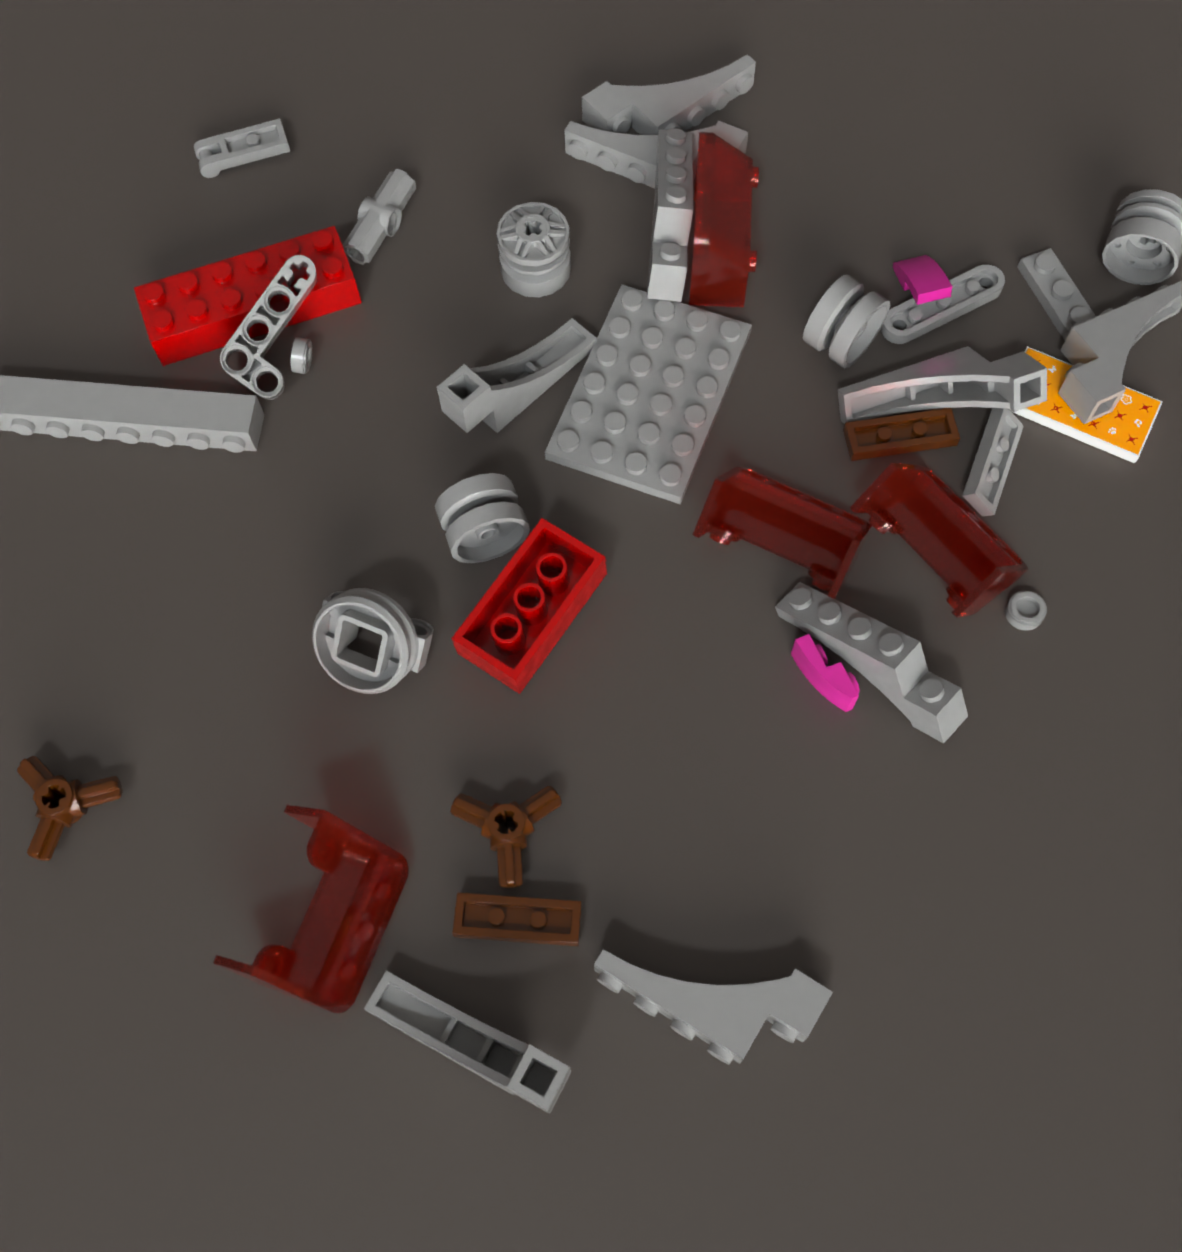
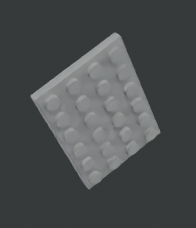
[545,284,752,505]

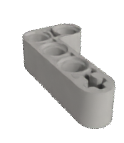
[220,255,317,400]

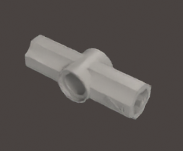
[342,168,416,265]

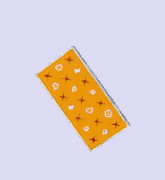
[1010,346,1163,463]

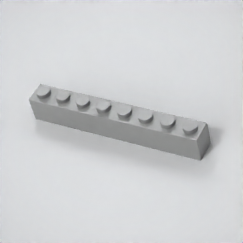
[0,375,265,453]

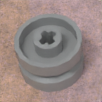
[802,275,891,369]
[435,473,530,563]

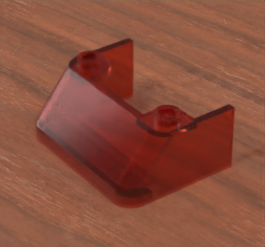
[689,132,759,307]
[850,463,1028,618]
[693,467,872,599]
[213,805,409,1013]

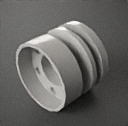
[1102,189,1182,285]
[496,202,571,298]

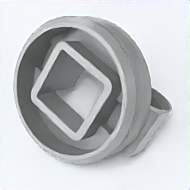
[312,588,434,694]

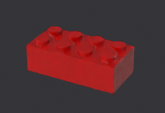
[451,518,607,694]

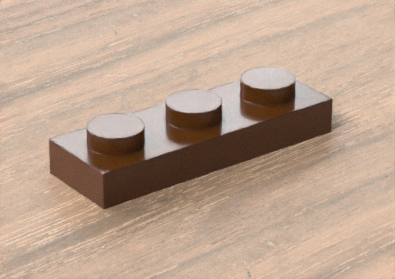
[843,408,960,461]
[452,892,582,946]

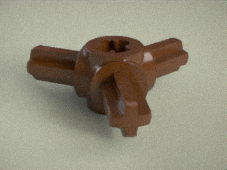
[17,756,123,861]
[450,786,562,888]

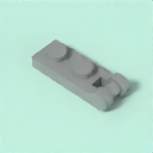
[193,118,291,178]

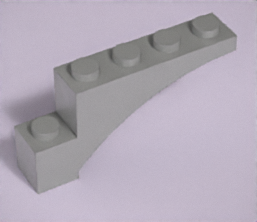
[582,54,756,135]
[564,120,748,189]
[647,128,694,302]
[1058,281,1182,424]
[437,318,597,433]
[837,346,1047,424]
[775,582,968,744]
[594,949,833,1065]
[364,971,571,1114]

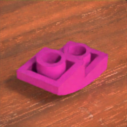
[892,255,952,305]
[791,634,860,712]

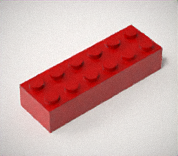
[133,225,362,366]

